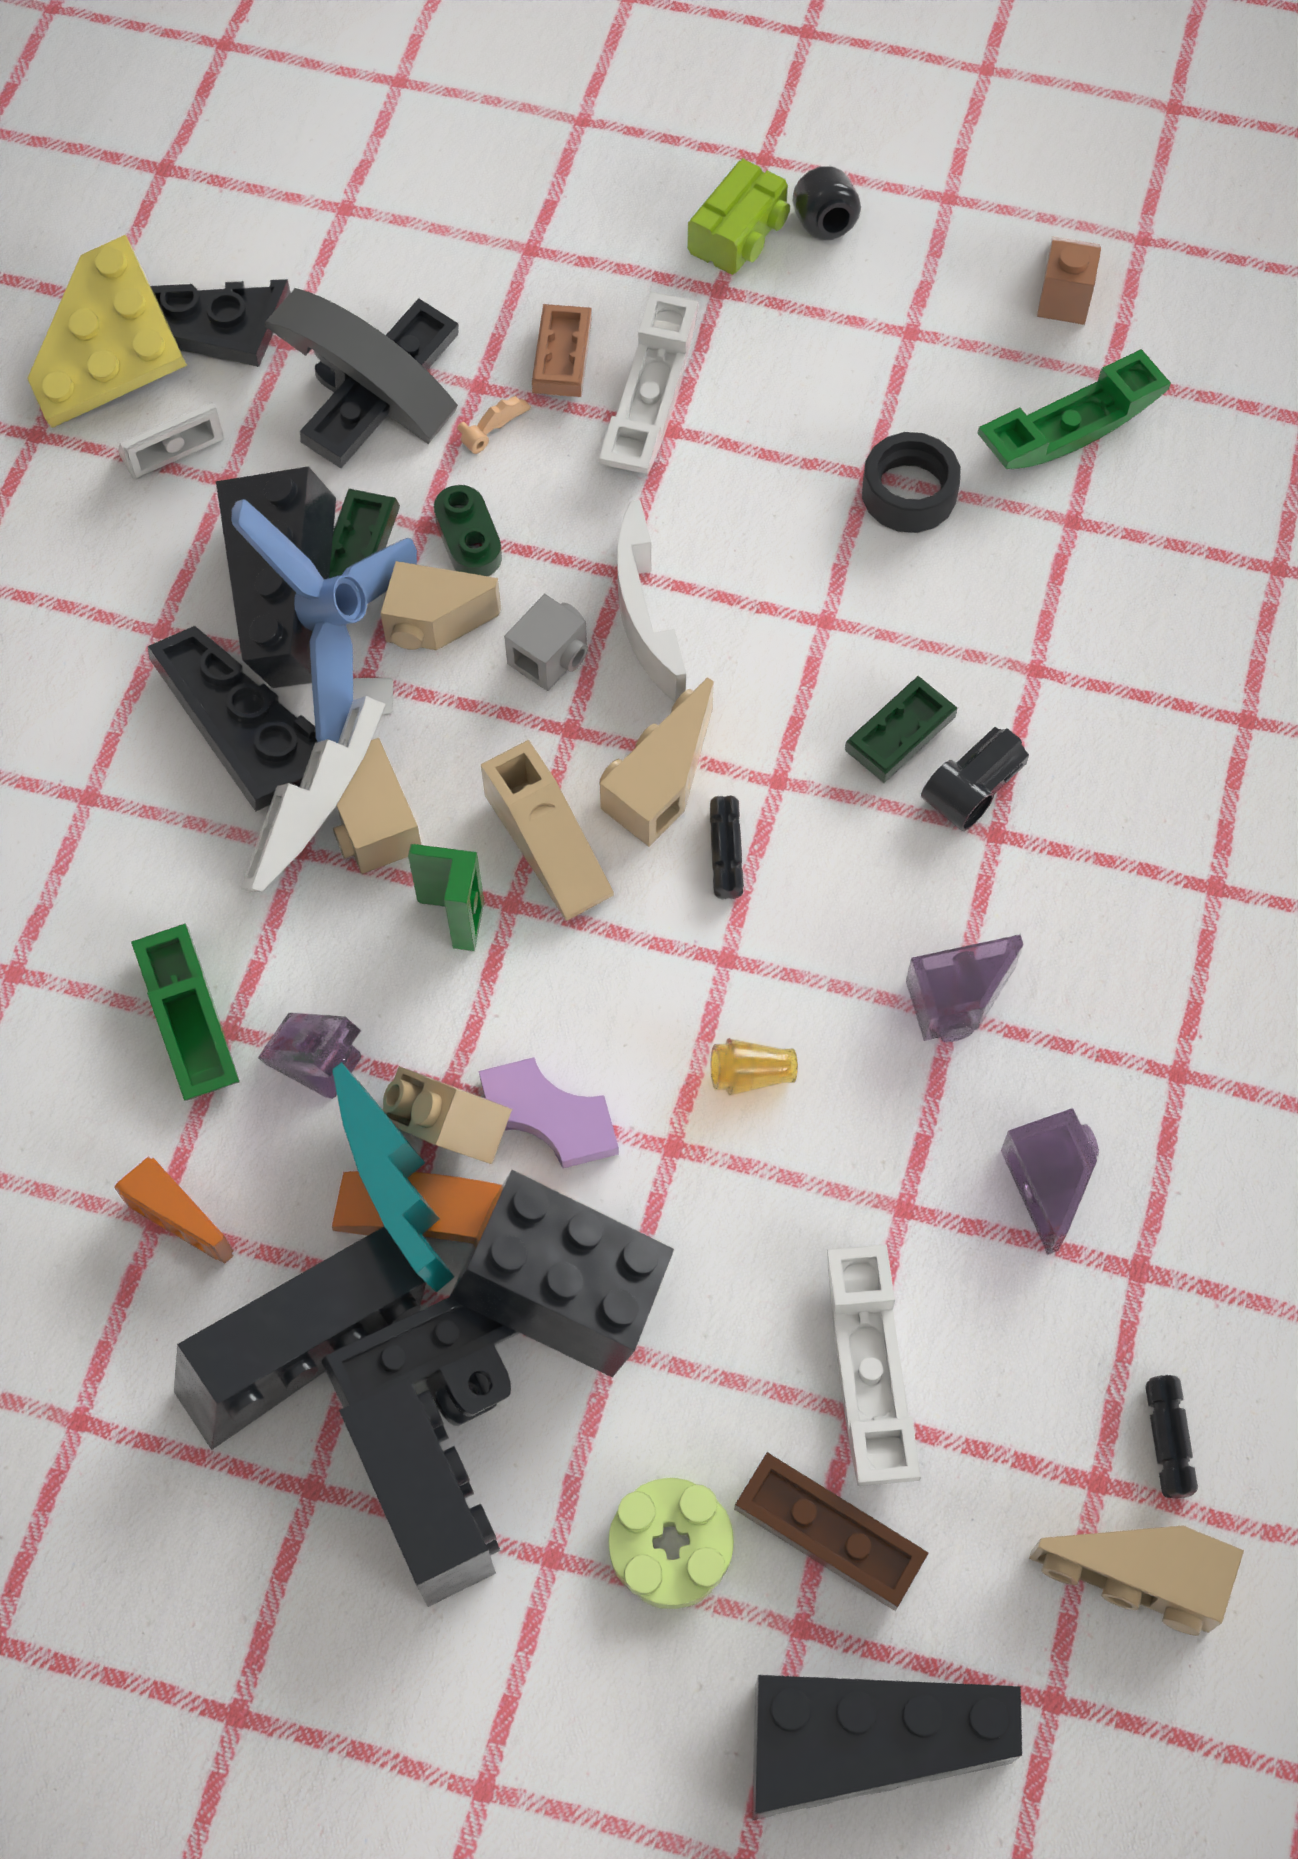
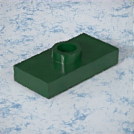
[329,488,400,578]
[845,676,958,783]

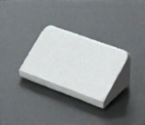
[118,402,224,479]

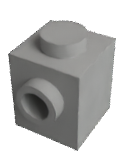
[504,593,588,691]

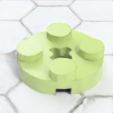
[609,1478,734,1609]

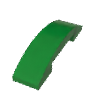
[977,349,1171,469]

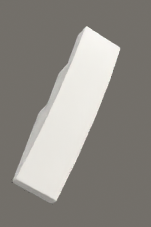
[241,696,386,892]

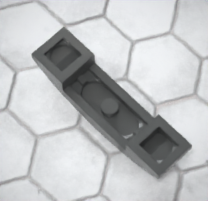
[265,288,458,444]

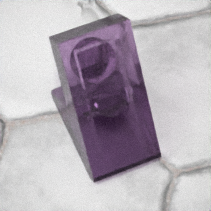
[258,1012,361,1099]

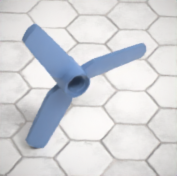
[232,499,417,743]

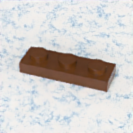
[734,1452,929,1612]

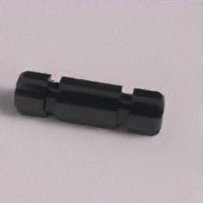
[710,795,744,899]
[1145,1375,1198,1499]

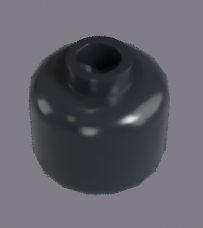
[792,166,861,240]

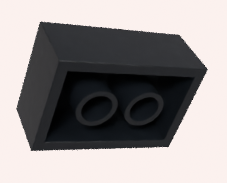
[449,1170,674,1378]
[339,1377,500,1607]

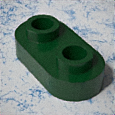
[434,485,502,576]

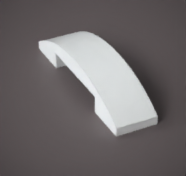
[599,291,698,474]
[617,500,686,702]
[827,1244,921,1486]

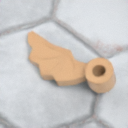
[457,396,531,454]

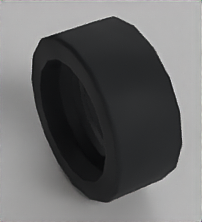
[862,432,961,533]

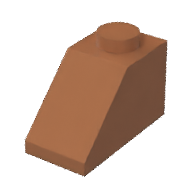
[1037,236,1101,325]

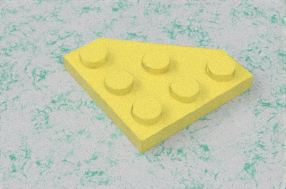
[27,235,187,428]

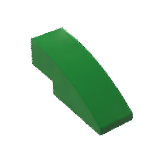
[131,923,240,1101]

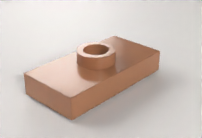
[532,304,592,397]

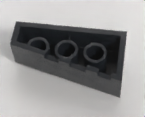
[216,466,336,688]
[174,1226,427,1450]
[752,1675,1022,1821]

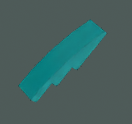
[332,1062,455,1293]

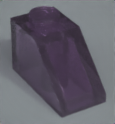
[906,935,1024,1042]
[1000,1108,1099,1255]

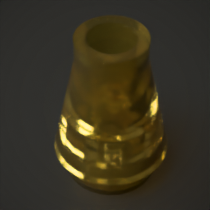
[710,1038,798,1095]

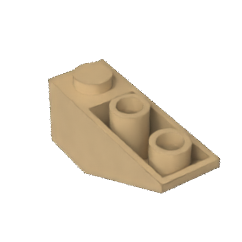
[599,677,714,847]
[481,740,614,921]
[1029,1526,1244,1636]

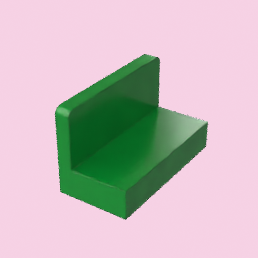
[408,844,484,951]

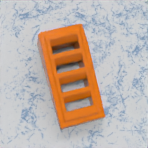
[114,1156,234,1264]

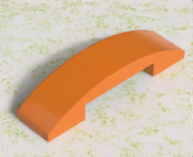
[332,1171,502,1244]

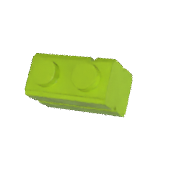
[687,158,790,275]

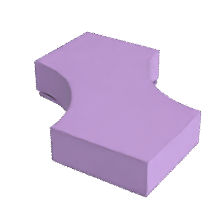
[479,1057,619,1168]

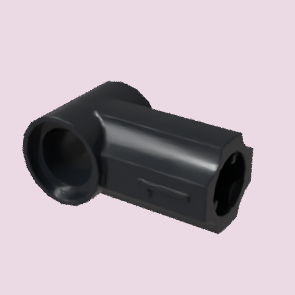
[921,727,1029,831]

